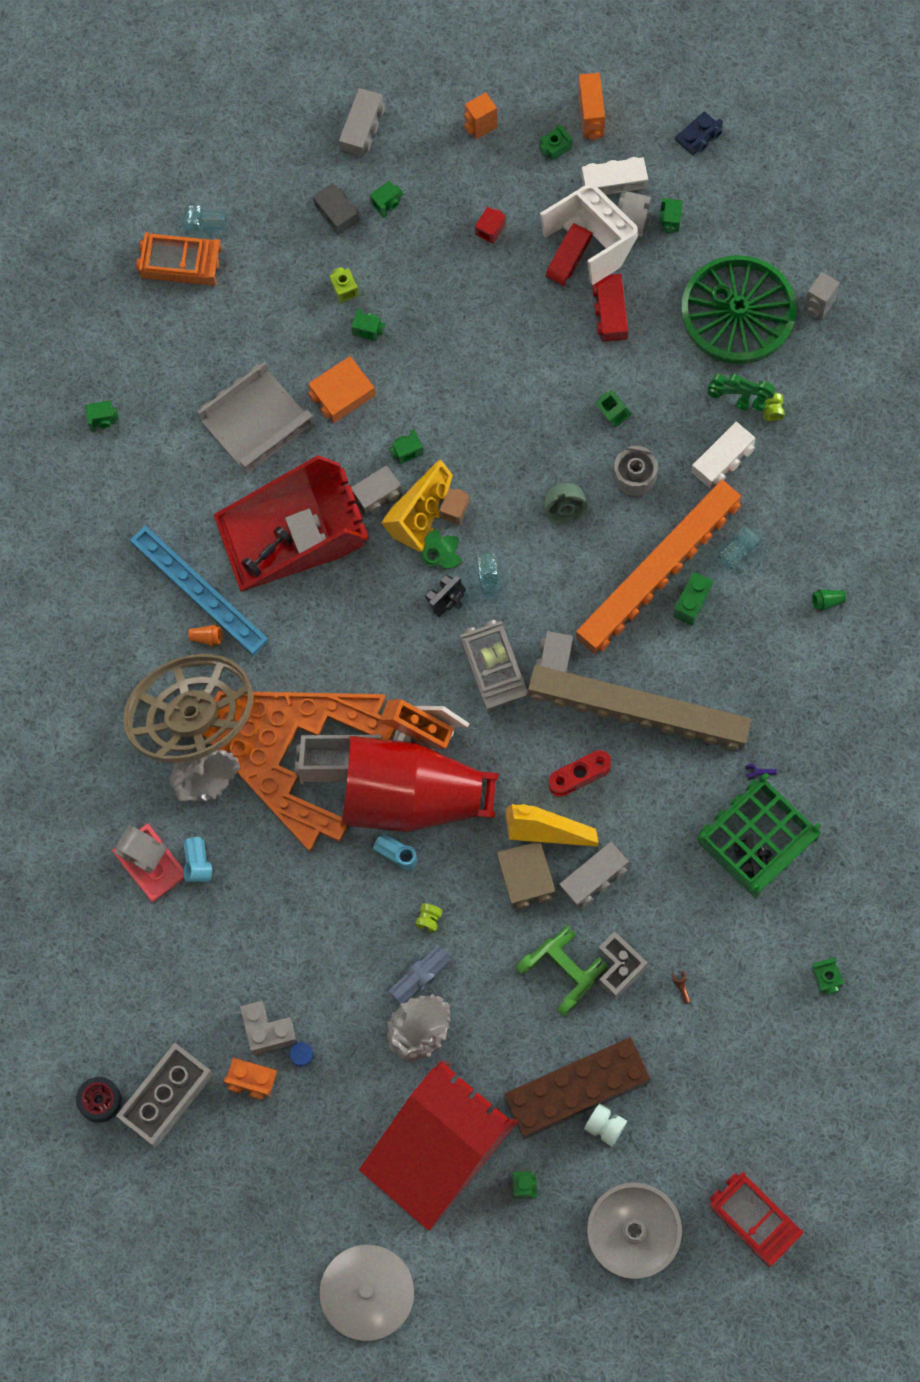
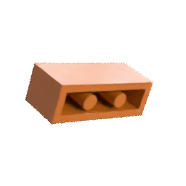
[380,699,454,749]

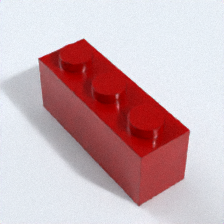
[592,274,628,342]

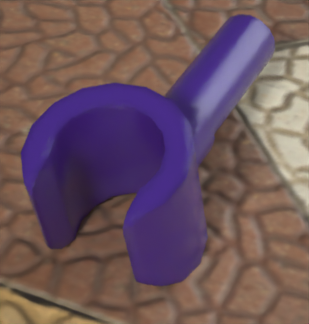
[745,764,776,779]

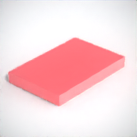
[112,823,184,903]

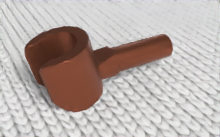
[672,970,690,1004]

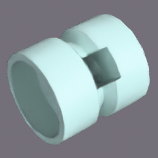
[584,1104,627,1147]

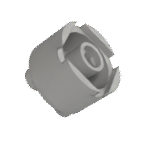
[618,191,651,238]
[614,446,658,496]
[114,825,168,874]

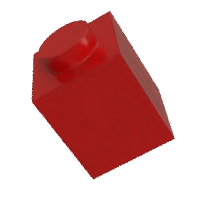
[475,206,506,244]

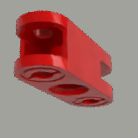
[549,750,611,797]

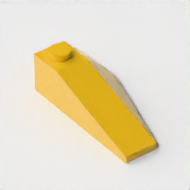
[381,460,453,552]
[505,804,599,847]

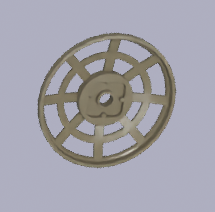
[123,654,253,763]

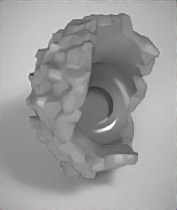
[169,750,240,802]
[387,994,451,1062]

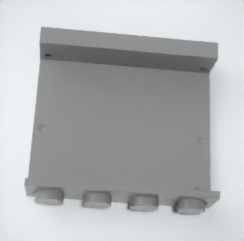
[197,361,314,474]

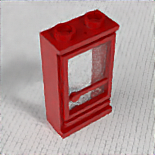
[709,1172,804,1268]

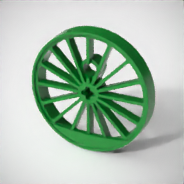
[682,255,797,364]

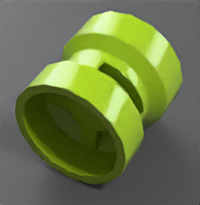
[763,393,785,421]
[414,903,443,933]

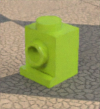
[329,267,359,303]

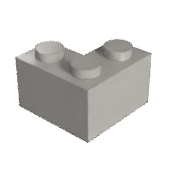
[598,931,648,1000]
[240,1001,297,1055]

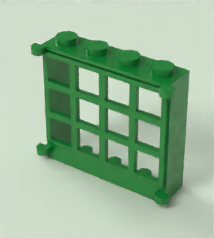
[697,773,822,899]

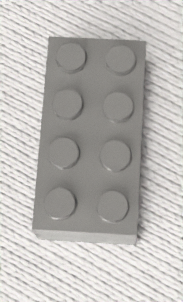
[116,1043,213,1148]

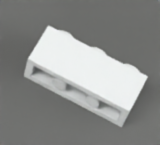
[581,157,648,195]
[691,422,755,489]

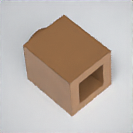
[439,488,470,525]

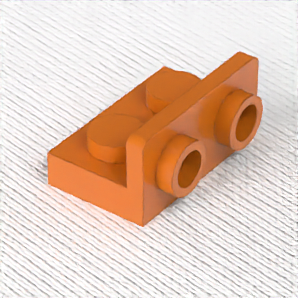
[224,1058,277,1100]

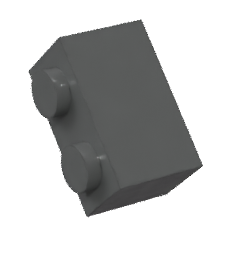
[313,183,359,235]

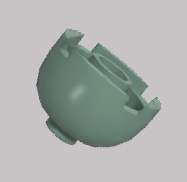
[544,482,588,524]

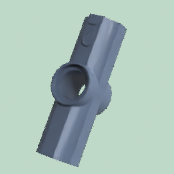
[388,945,452,1004]

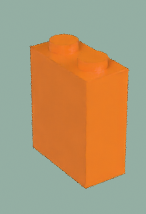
[578,73,605,140]
[308,356,376,423]

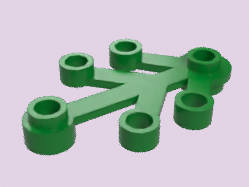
[707,373,775,411]

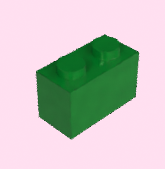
[673,572,713,626]

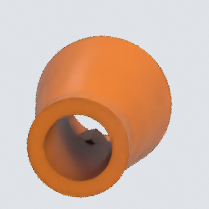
[188,625,222,647]

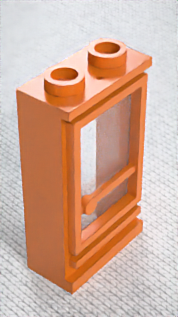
[136,232,222,286]

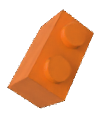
[463,92,497,139]

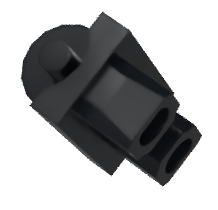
[425,575,466,617]
[733,834,772,877]

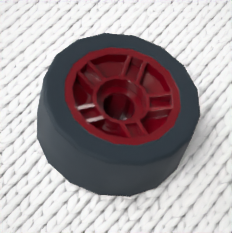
[76,1077,122,1123]

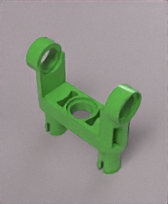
[515,925,608,1017]

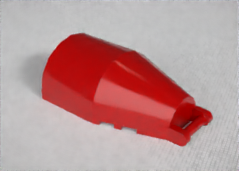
[340,736,499,832]

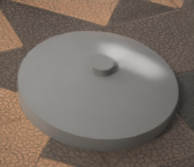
[587,1183,682,1279]
[320,1245,414,1341]

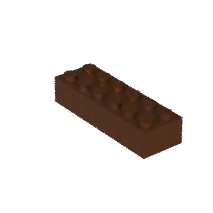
[504,1037,650,1140]

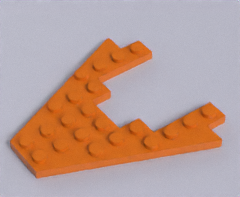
[202,691,395,852]

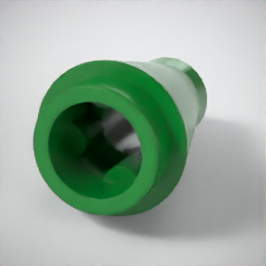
[812,589,846,611]

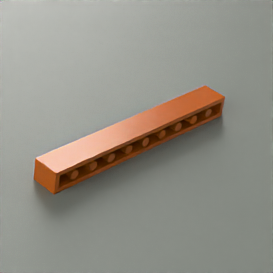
[576,480,742,654]

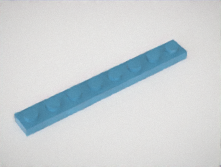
[130,525,268,656]

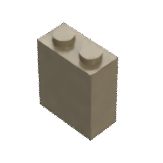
[497,842,555,910]

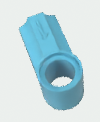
[373,833,417,871]
[183,837,212,882]

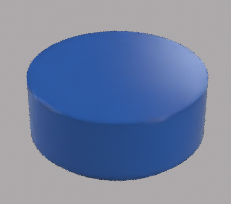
[290,1042,313,1066]

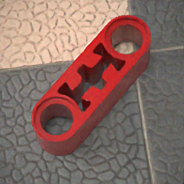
[545,223,593,286]

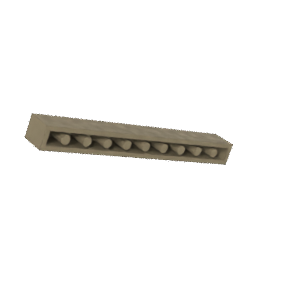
[526,665,751,750]

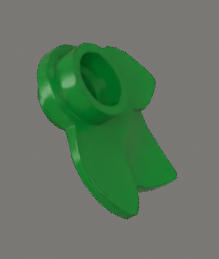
[421,529,462,569]

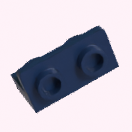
[675,111,723,156]

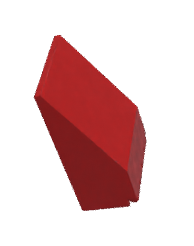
[213,455,369,591]
[359,1060,518,1231]

